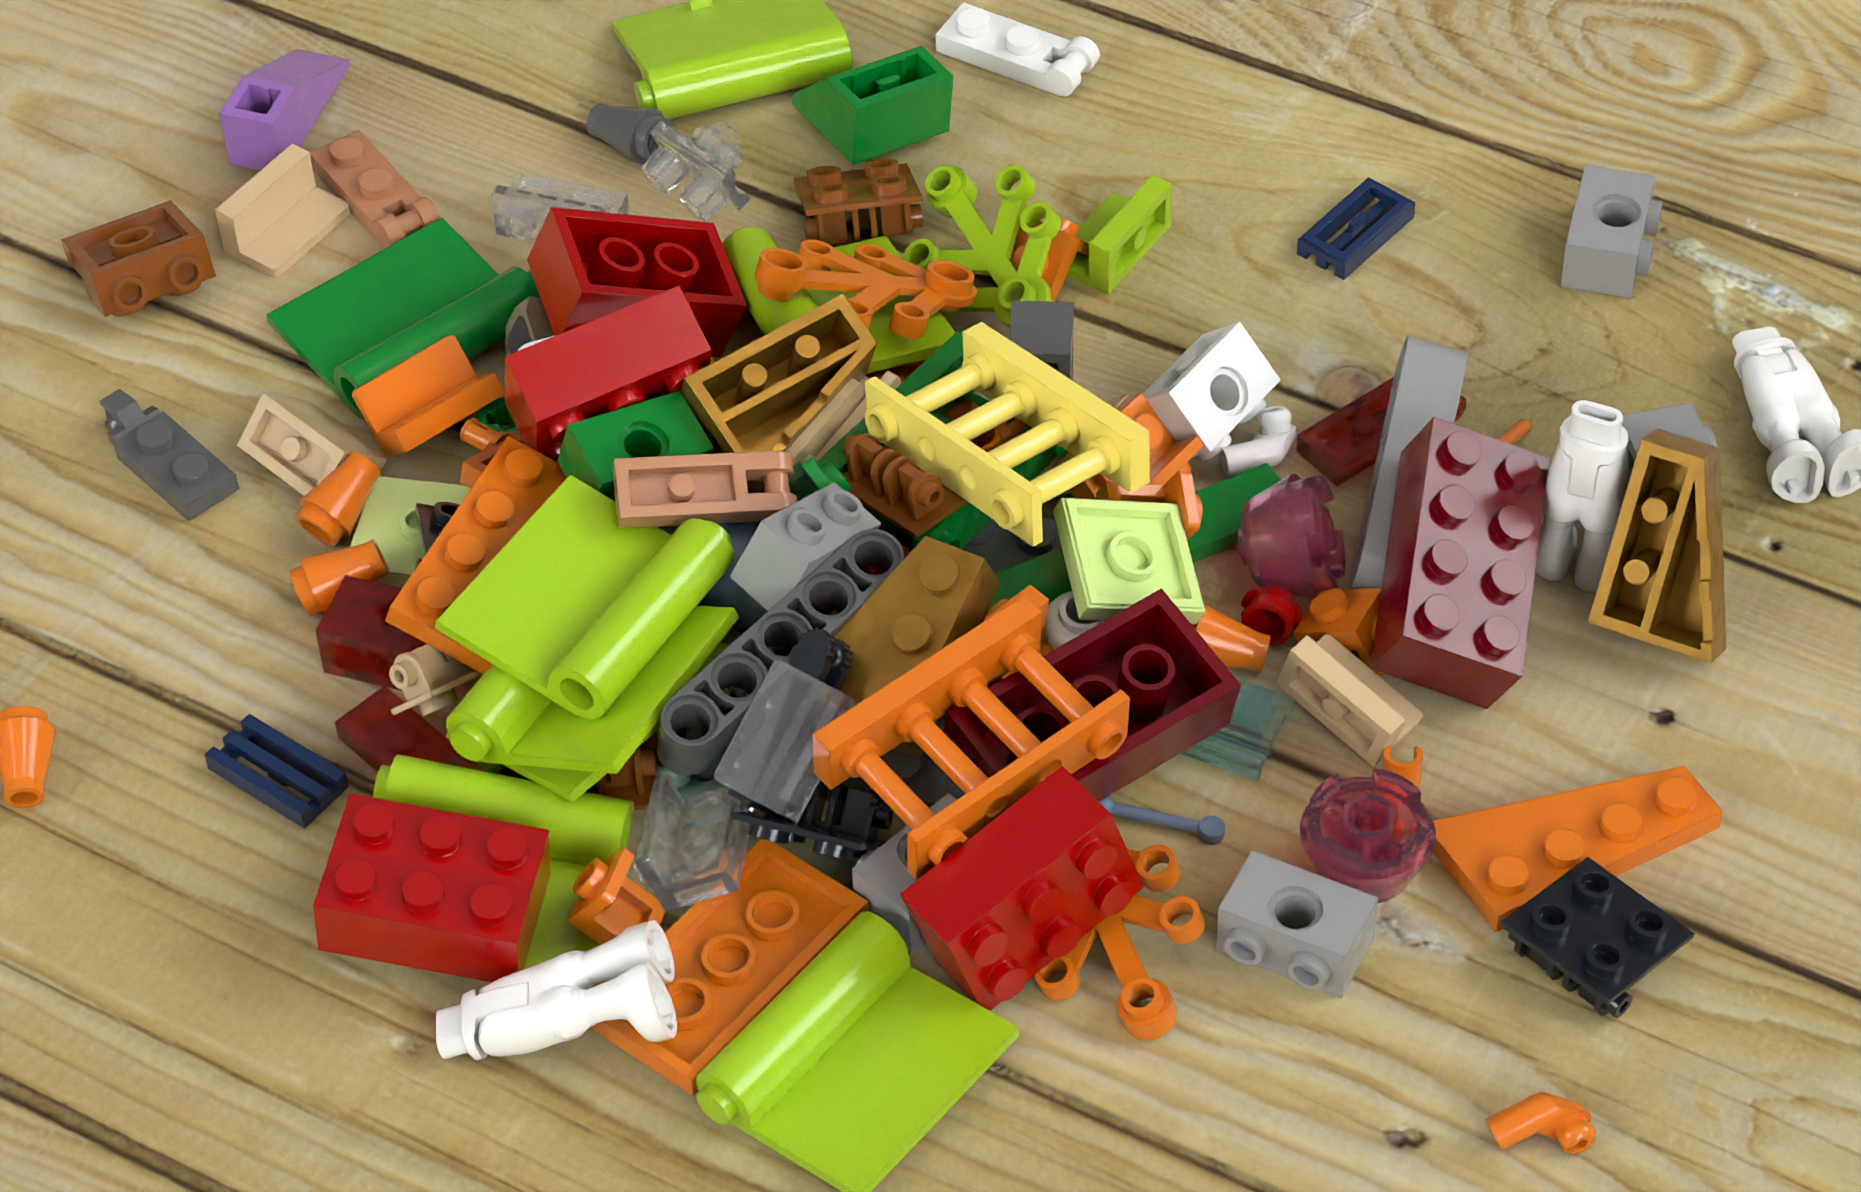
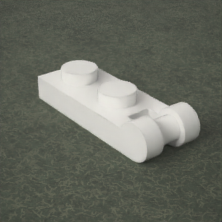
[935,2,1100,97]

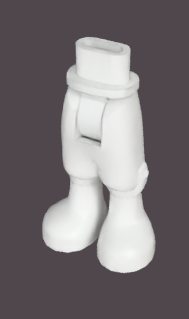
[1732,327,1861,503]
[1535,400,1629,592]
[436,920,677,1061]

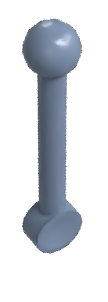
[1099,796,1225,845]

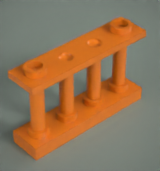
[812,595,1130,880]

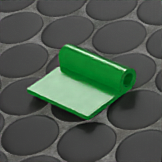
[267,217,540,420]

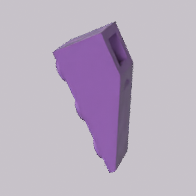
[219,49,350,171]

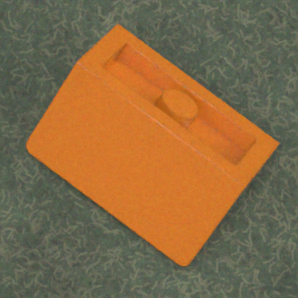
[352,335,505,456]

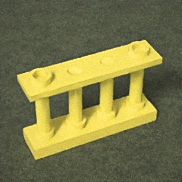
[865,322,1150,547]

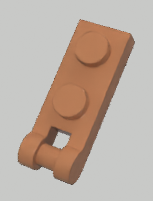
[310,130,440,249]
[612,451,797,529]

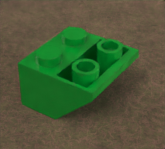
[792,46,954,165]

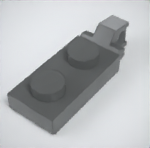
[100,389,239,521]

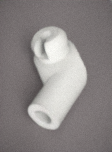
[1219,406,1296,477]

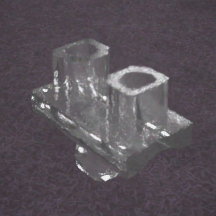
[641,120,750,222]

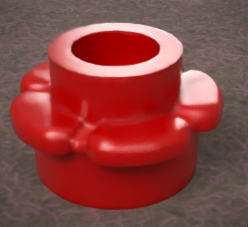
[1241,586,1303,646]

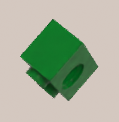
[557,390,714,502]

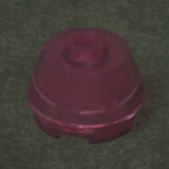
[1238,474,1346,599]
[1300,768,1436,904]

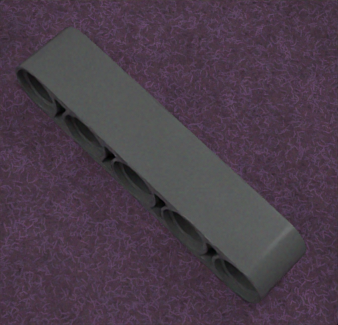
[656,529,904,776]

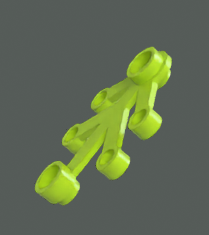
[903,164,1061,328]

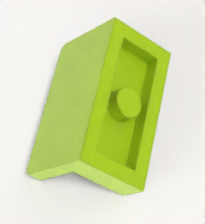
[1067,175,1172,295]

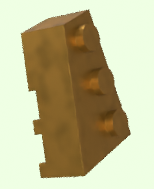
[681,294,877,493]
[1587,428,1726,664]
[826,536,1001,759]

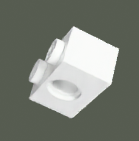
[1143,321,1280,461]

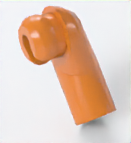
[1485,1092,1596,1154]

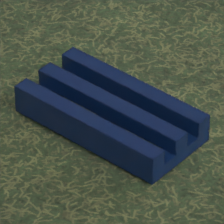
[1297,177,1416,280]
[204,714,349,829]

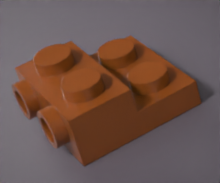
[61,200,216,317]

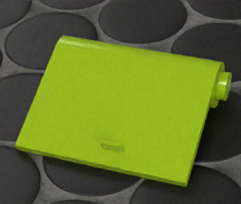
[611,0,853,120]
[723,227,956,373]
[435,475,735,720]
[446,606,739,774]
[373,754,634,969]
[695,912,1020,1192]

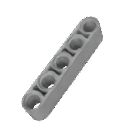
[1348,335,1468,589]

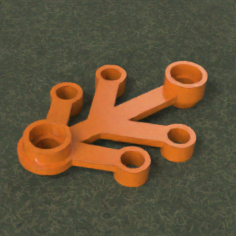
[754,239,977,339]
[1034,845,1205,1040]

